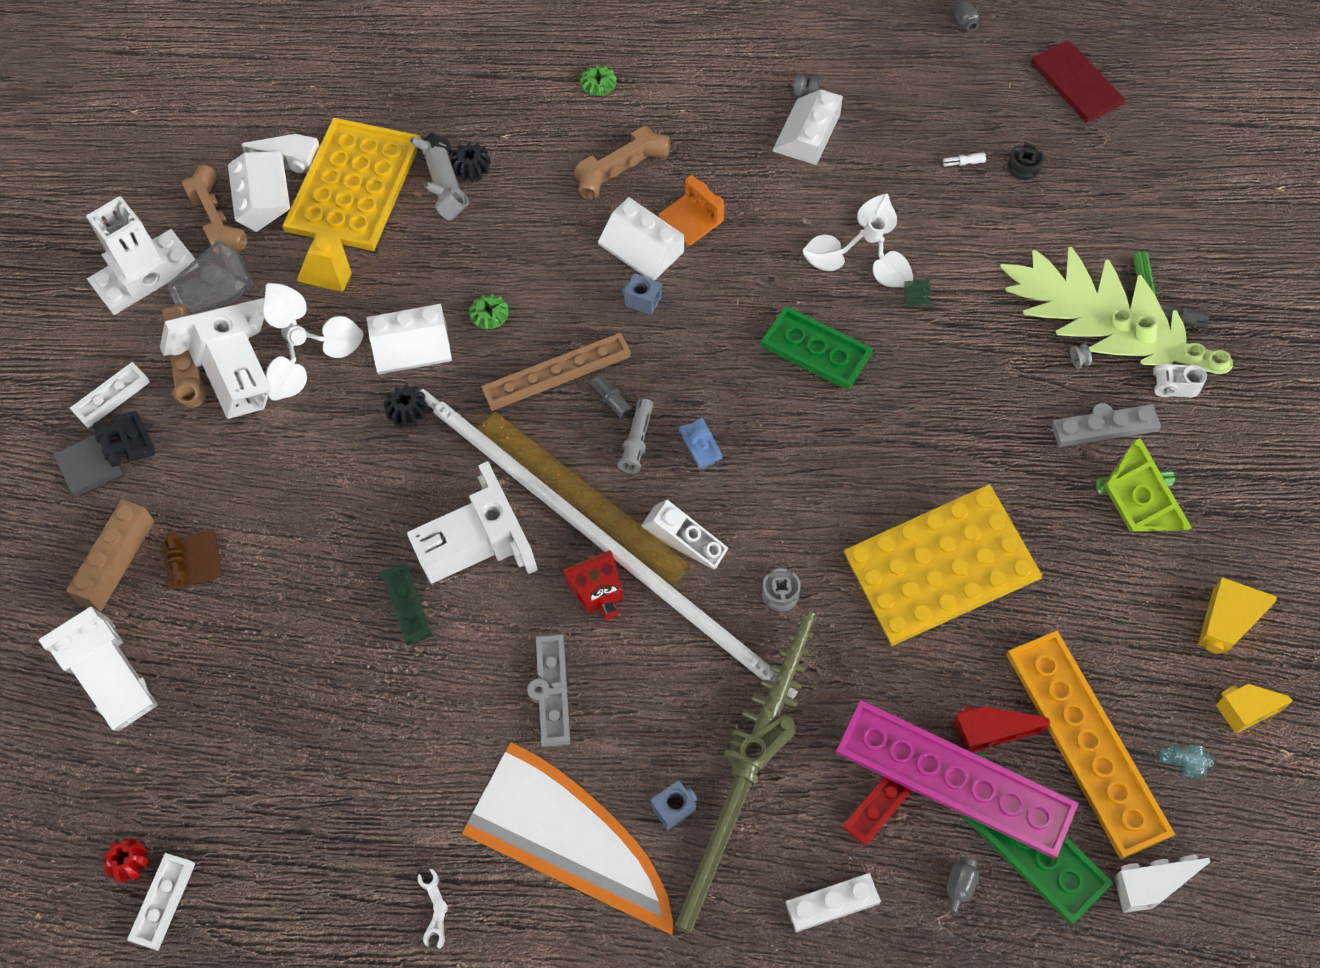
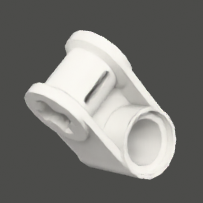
[1153,363,1207,398]

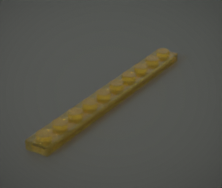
[477,412,689,586]

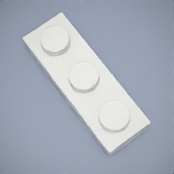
[70,362,150,428]
[127,853,195,951]
[785,873,881,933]

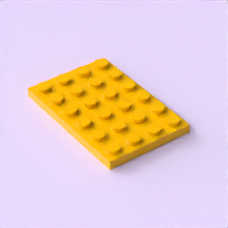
[282,118,421,251]
[844,484,1042,647]

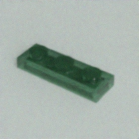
[381,562,433,646]

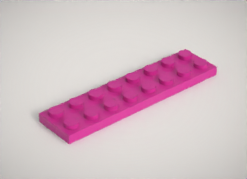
[836,700,1079,859]

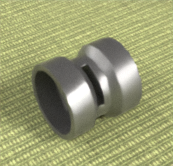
[793,74,819,98]

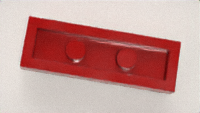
[842,777,913,847]

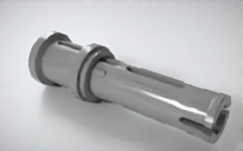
[618,398,653,474]

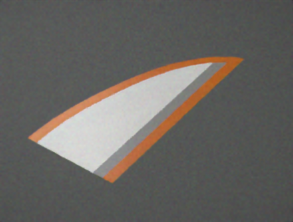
[462,742,673,935]

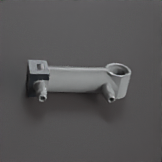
[410,132,469,221]

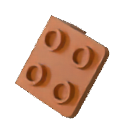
[658,175,724,246]

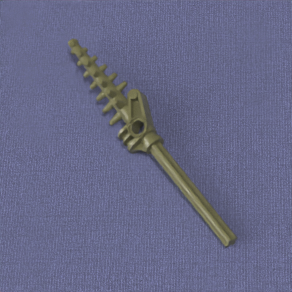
[675,611,817,933]

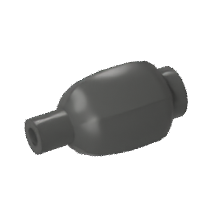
[953,0,979,32]
[946,856,979,914]

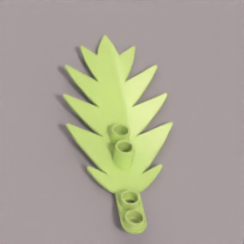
[1000,247,1233,374]

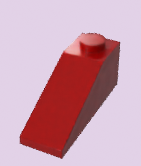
[953,706,1051,753]

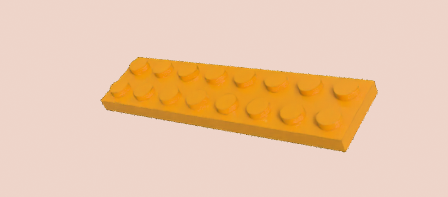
[1006,630,1175,860]

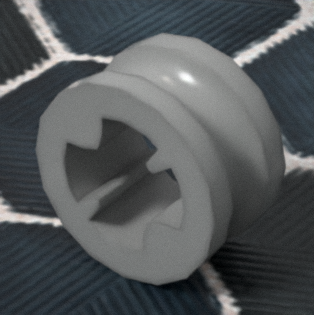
[1070,344,1092,369]

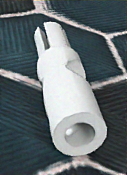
[943,152,986,166]

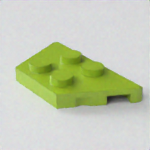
[1103,438,1192,532]

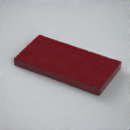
[1031,40,1125,123]

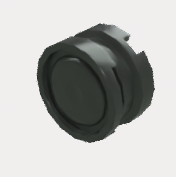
[1007,143,1044,180]

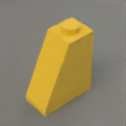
[297,233,352,292]
[1198,577,1277,654]

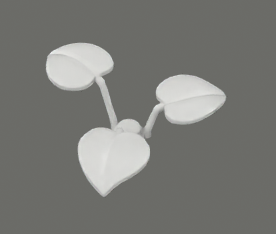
[802,194,913,287]
[263,283,363,400]

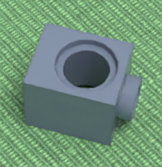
[622,273,662,315]
[650,780,697,831]

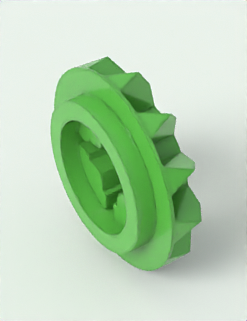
[580,64,616,96]
[469,293,509,329]

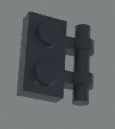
[93,411,155,467]

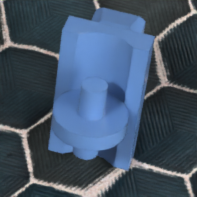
[679,418,722,469]

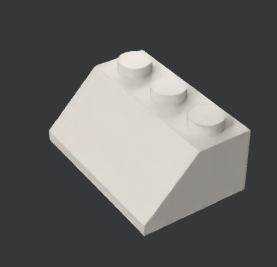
[773,90,843,165]
[228,151,290,232]
[598,197,684,280]
[367,304,452,375]

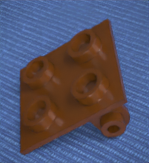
[162,529,223,590]

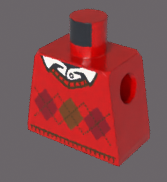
[563,550,623,620]

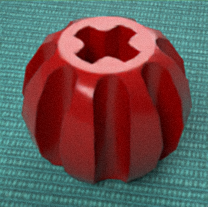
[102,837,149,883]

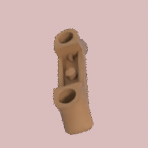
[574,126,670,200]
[181,165,247,254]
[162,304,206,408]

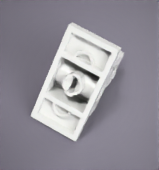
[86,196,198,315]
[160,298,271,419]
[407,461,538,584]
[39,607,158,731]

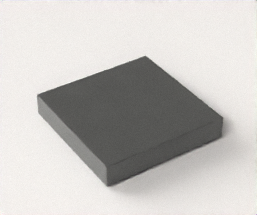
[54,435,123,498]

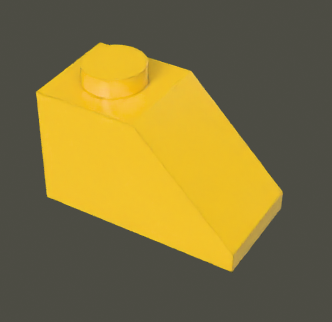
[1216,684,1292,734]

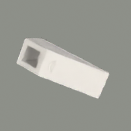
[241,134,320,174]
[641,500,728,570]
[1113,855,1210,913]

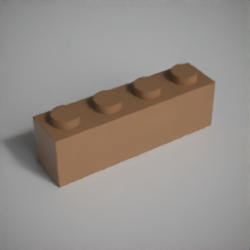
[66,499,155,612]

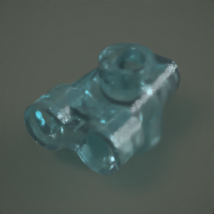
[1160,745,1214,778]

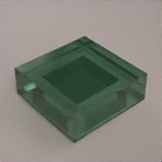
[904,280,931,307]

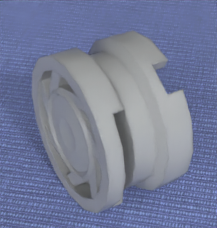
[762,568,801,612]

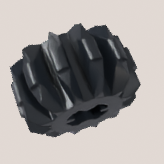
[450,142,491,183]
[383,383,428,428]

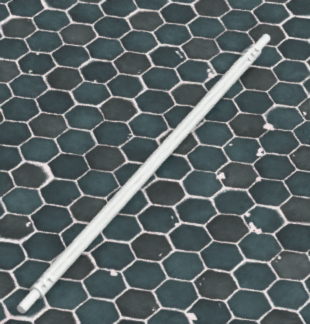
[420,389,798,699]

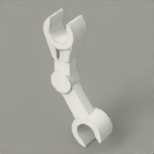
[418,869,448,949]

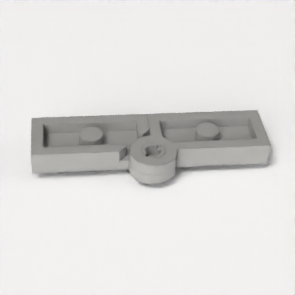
[1051,403,1161,447]
[527,634,571,747]

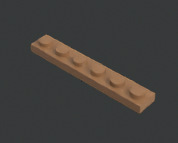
[481,332,631,411]

